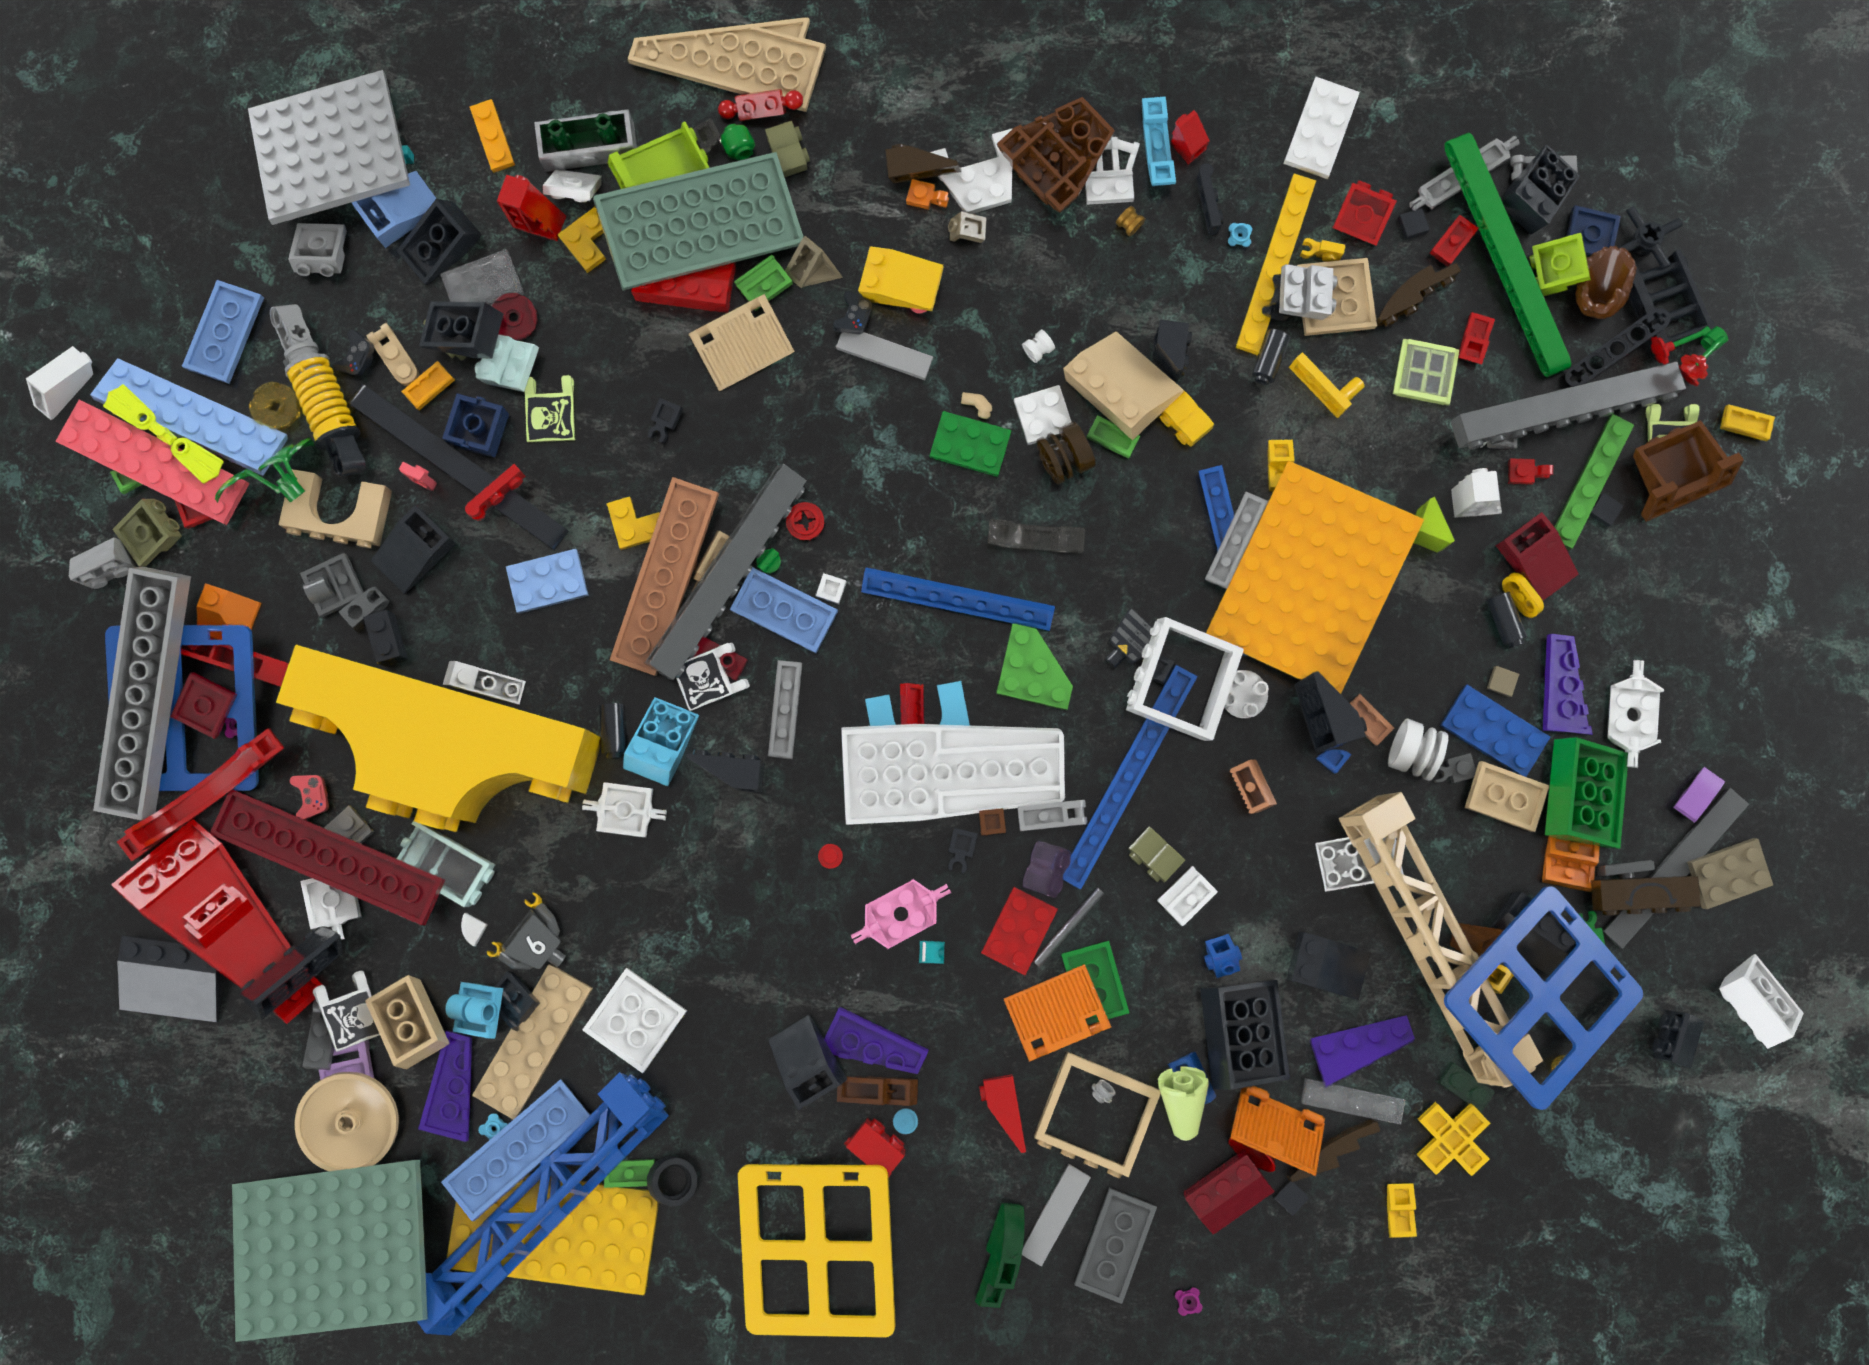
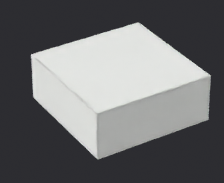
[816,573,847,605]

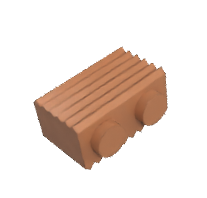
[1230,760,1277,814]

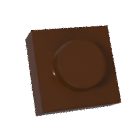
[979,808,1006,836]

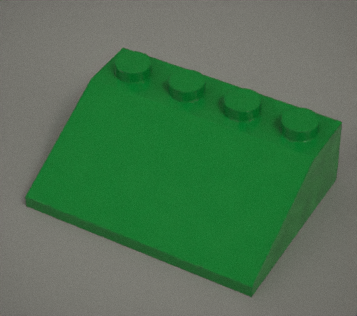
[1545,737,1628,849]

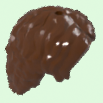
[1575,246,1637,319]

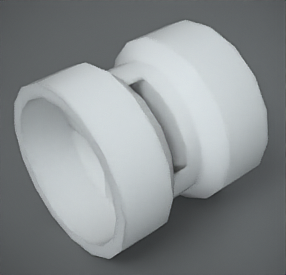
[1022,330,1055,363]

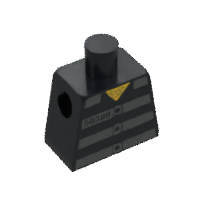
[1105,608,1153,668]

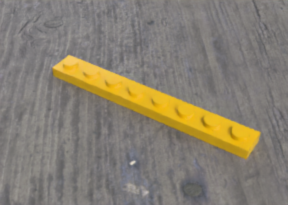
[1235,174,1316,355]

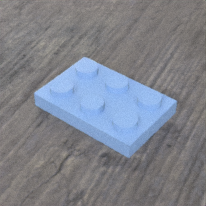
[506,549,589,614]

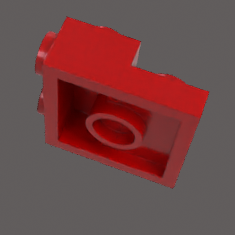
[1332,180,1397,246]

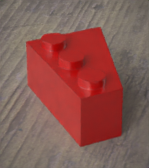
[497,175,566,241]

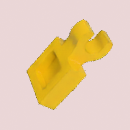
[1300,238,1345,262]

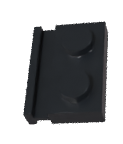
[495,971,540,1031]

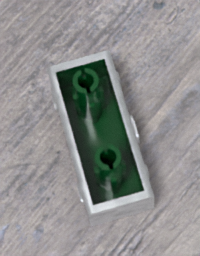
[535,109,637,172]

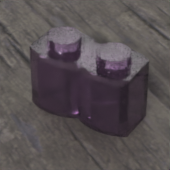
[1023,841,1071,898]

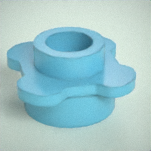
[1228,223,1252,247]
[479,1113,508,1140]

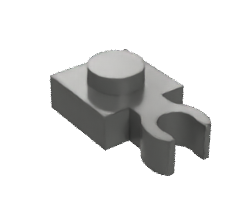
[1433,753,1476,783]

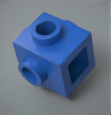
[1204,934,1242,978]

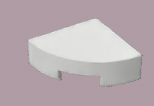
[461,913,488,946]

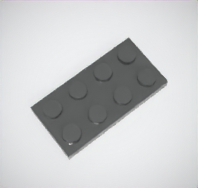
[1074,1187,1157,1304]

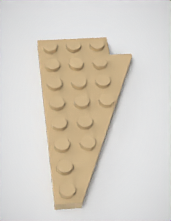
[628,18,826,112]

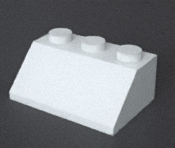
[1719,954,1804,1049]

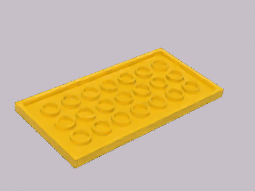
[447,1174,659,1295]

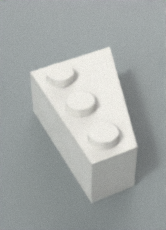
[1451,468,1502,518]

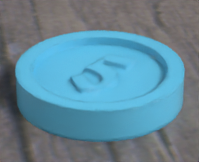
[893,1108,918,1134]

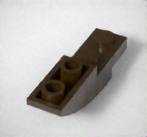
[1376,263,1461,328]

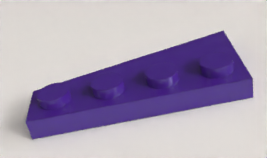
[1310,1015,1415,1089]

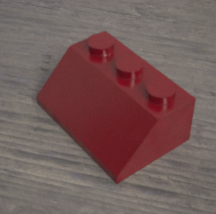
[1184,1149,1275,1235]

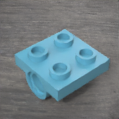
[446,982,503,1039]

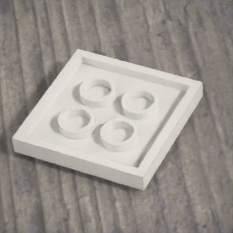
[583,968,687,1073]

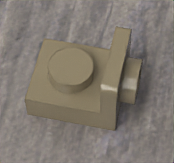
[948,211,986,243]

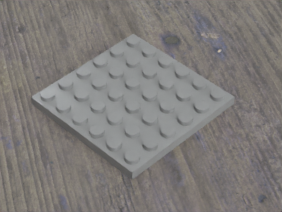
[248,70,410,225]

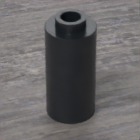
[1252,329,1290,385]
[1487,592,1527,648]
[599,703,626,759]

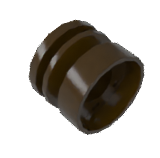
[1036,421,1096,485]

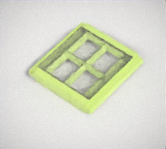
[1393,339,1459,405]

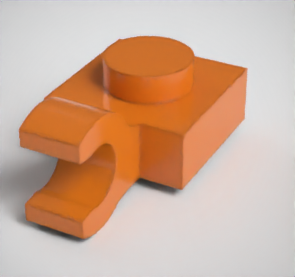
[906,179,949,210]

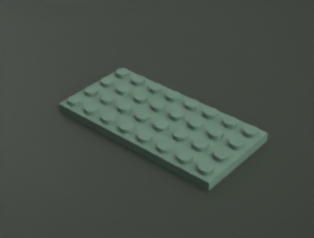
[593,152,803,290]

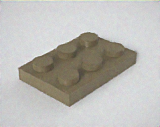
[1687,838,1773,909]

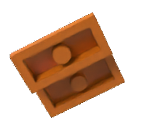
[1542,836,1599,892]

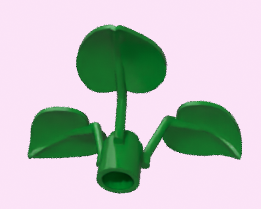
[215,437,314,503]

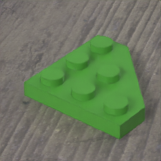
[997,623,1073,711]

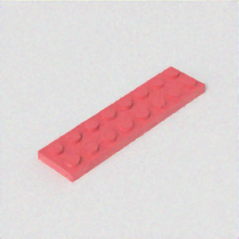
[56,400,250,525]

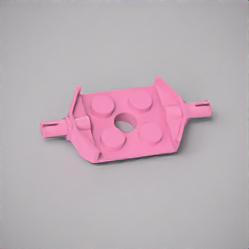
[851,879,951,949]

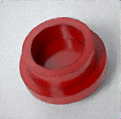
[818,844,843,869]

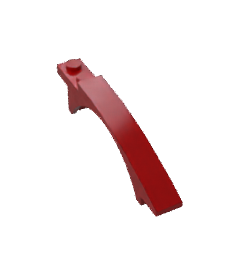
[117,728,284,861]

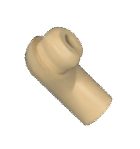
[961,392,992,419]

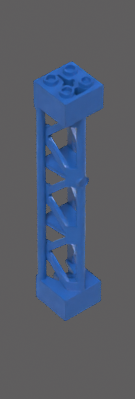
[417,1072,669,1336]

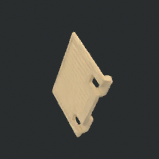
[689,294,794,391]

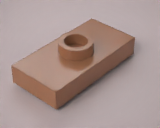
[1350,694,1394,746]

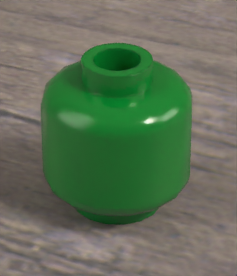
[720,124,755,161]

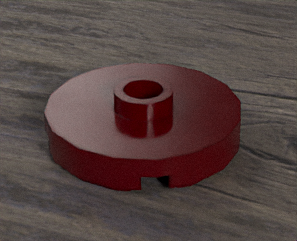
[492,293,538,341]

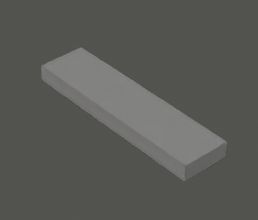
[836,332,933,380]
[1205,492,1268,589]
[768,660,802,759]
[1022,1163,1091,1267]

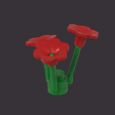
[1651,326,1728,386]

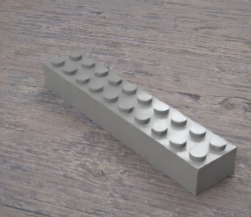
[93,567,191,820]

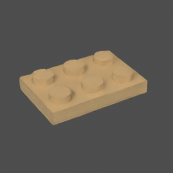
[1465,761,1549,832]

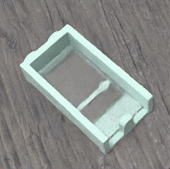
[397,821,495,907]

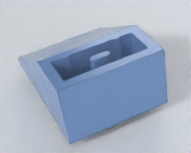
[351,171,436,248]

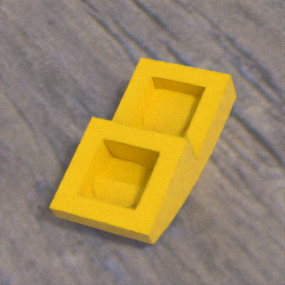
[1268,440,1295,491]
[1387,1184,1417,1238]

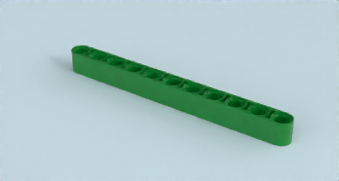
[1444,132,1571,377]

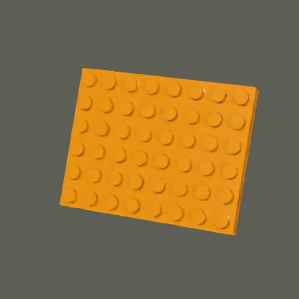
[1206,461,1424,694]

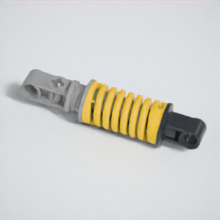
[270,304,366,477]

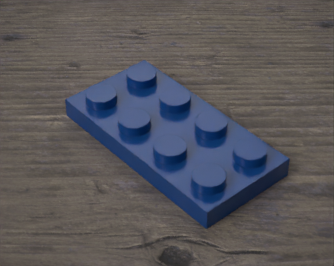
[1440,685,1550,777]

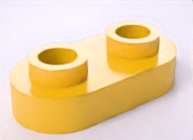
[1502,573,1544,618]

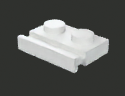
[1157,866,1218,926]

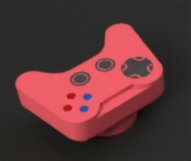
[290,775,329,820]

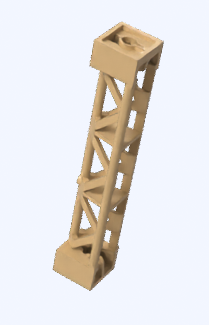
[1339,792,1543,1088]

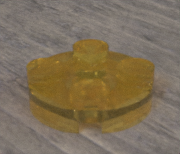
[249,382,301,430]

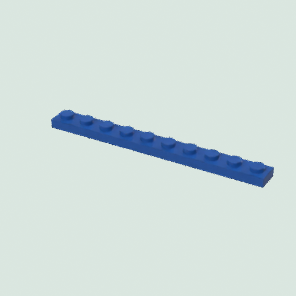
[1059,665,1197,889]

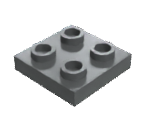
[300,553,364,617]

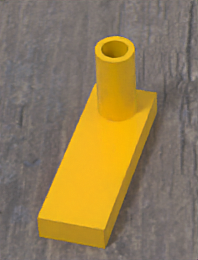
[1289,352,1365,418]

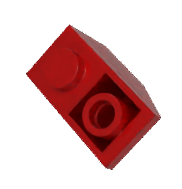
[1170,110,1209,164]

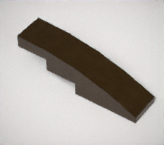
[1286,1119,1380,1182]

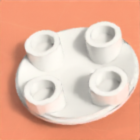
[1224,670,1269,718]

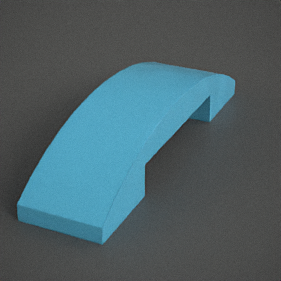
[1142,97,1176,186]

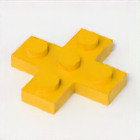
[1416,1102,1491,1176]

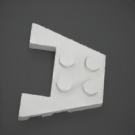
[931,129,1012,214]

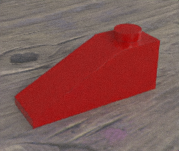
[979,1074,1026,1153]

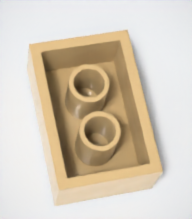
[365,975,450,1069]

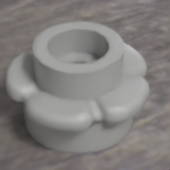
[1092,1080,1115,1103]

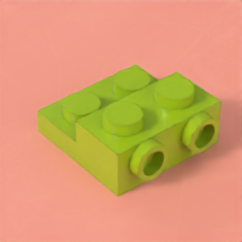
[1530,233,1591,296]

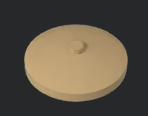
[295,1072,399,1171]

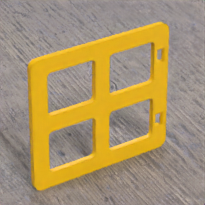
[738,1164,895,1337]

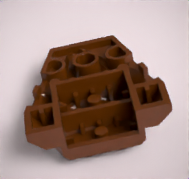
[997,97,1115,213]

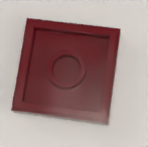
[170,672,237,739]

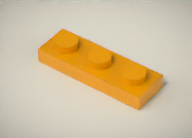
[470,99,515,173]

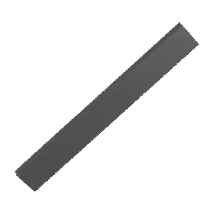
[1602,788,1749,949]

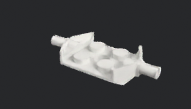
[1608,660,1664,768]

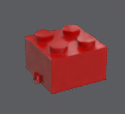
[844,1117,905,1178]

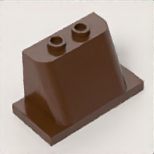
[1633,420,1744,522]

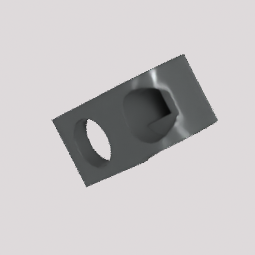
[339,587,389,633]

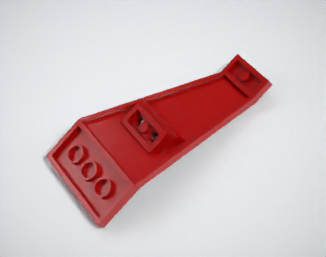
[111,819,323,1024]

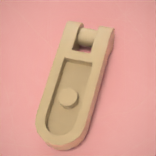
[366,323,419,386]

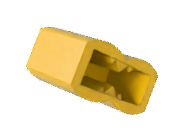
[1160,391,1214,447]

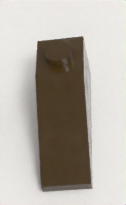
[885,144,962,184]

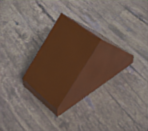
[1450,923,1504,957]

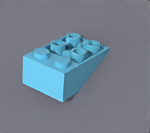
[623,697,699,786]

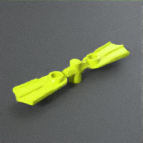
[103,384,224,484]

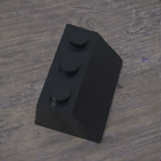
[1489,892,1576,976]

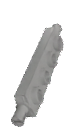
[1409,136,1519,211]

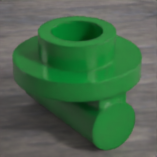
[757,548,781,574]

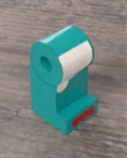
[919,941,945,964]

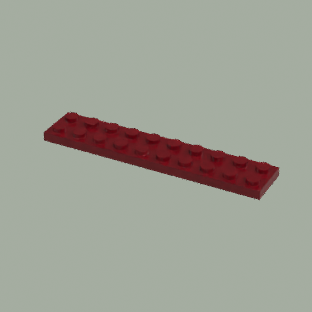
[210,789,446,926]

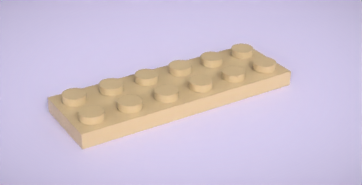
[472,964,593,1120]

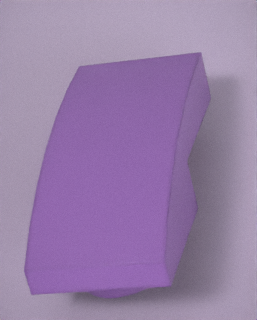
[1673,767,1725,823]

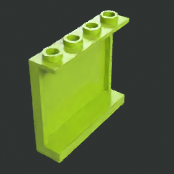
[608,122,709,189]

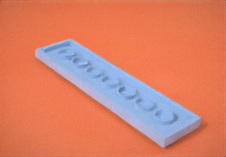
[90,358,288,476]

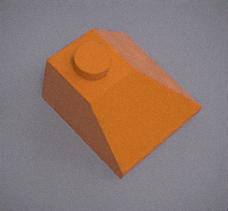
[197,583,261,640]

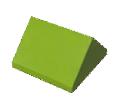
[1413,497,1455,552]

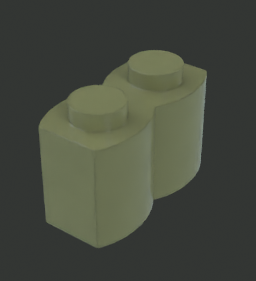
[765,121,810,177]
[1128,827,1185,882]

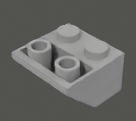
[69,537,136,589]

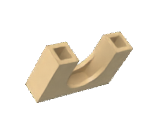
[279,469,392,548]

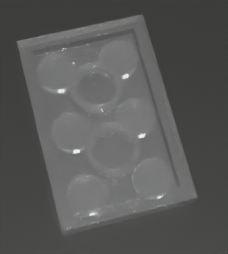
[440,249,524,306]

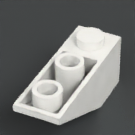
[443,661,526,704]

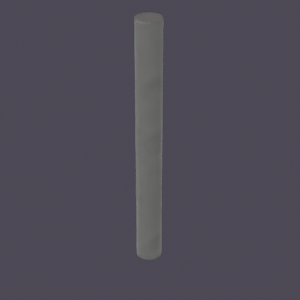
[1033,887,1104,968]

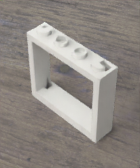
[1126,617,1244,741]

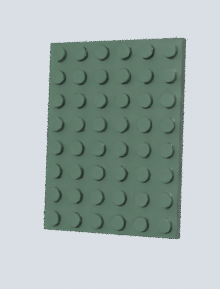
[232,1160,428,1342]

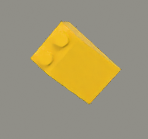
[858,247,944,311]

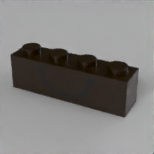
[1591,876,1701,915]

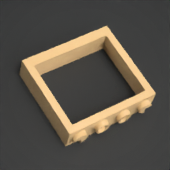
[1034,1051,1161,1178]

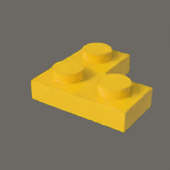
[557,207,606,273]
[607,497,660,550]

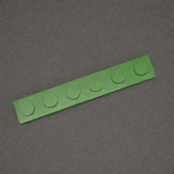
[1555,414,1634,551]

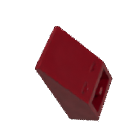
[1496,512,1579,601]

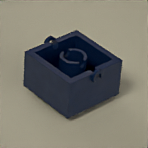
[442,393,509,458]

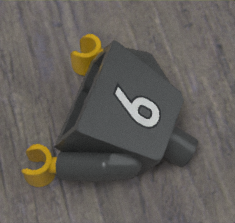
[487,893,565,970]

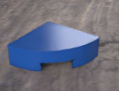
[1316,749,1351,774]

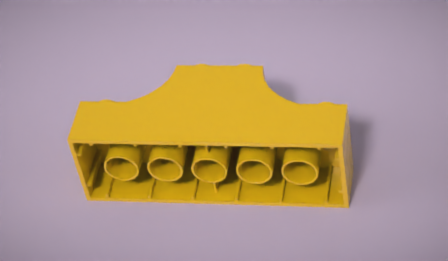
[276,645,601,832]

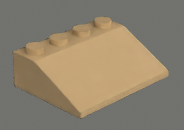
[1063,332,1184,440]

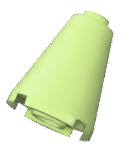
[1158,1067,1209,1141]

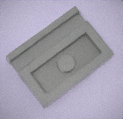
[324,806,375,844]

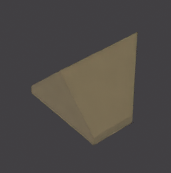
[785,236,843,288]

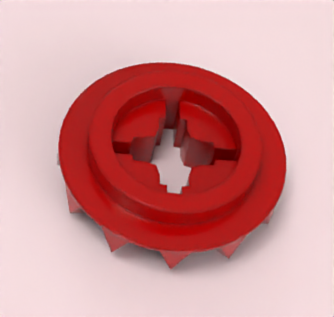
[786,502,824,540]

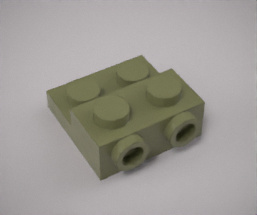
[113,499,182,567]

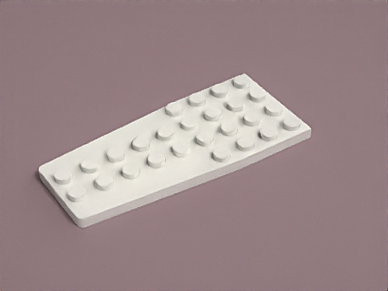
[841,724,1065,825]

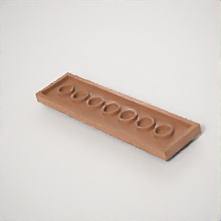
[610,477,719,676]

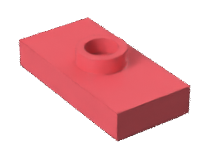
[399,462,437,491]

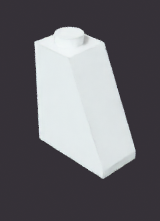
[26,346,93,420]

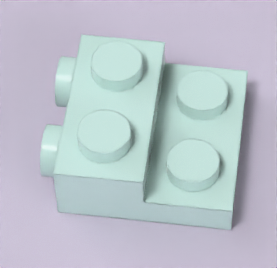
[475,335,539,392]

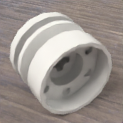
[1388,719,1448,781]

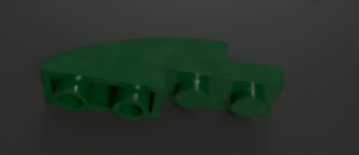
[975,1203,1025,1308]

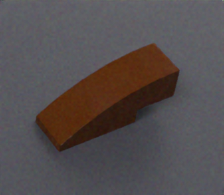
[837,1076,918,1106]

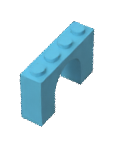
[865,681,970,726]

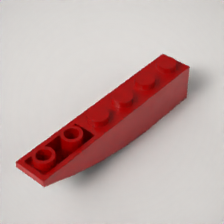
[181,638,289,687]

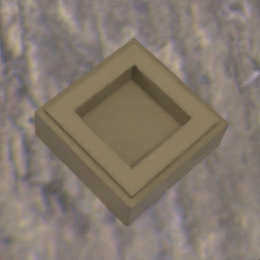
[1487,666,1519,697]

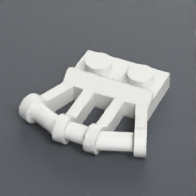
[1085,137,1140,205]

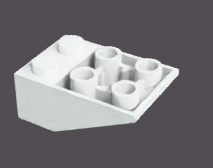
[1315,837,1404,892]

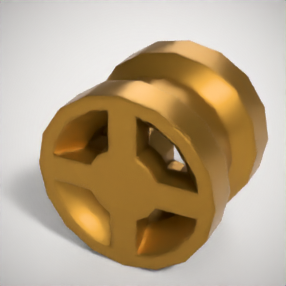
[1116,206,1145,236]

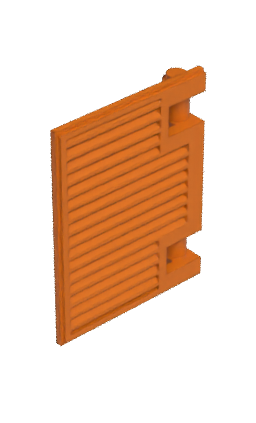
[1004,964,1111,1062]
[1230,1086,1325,1176]

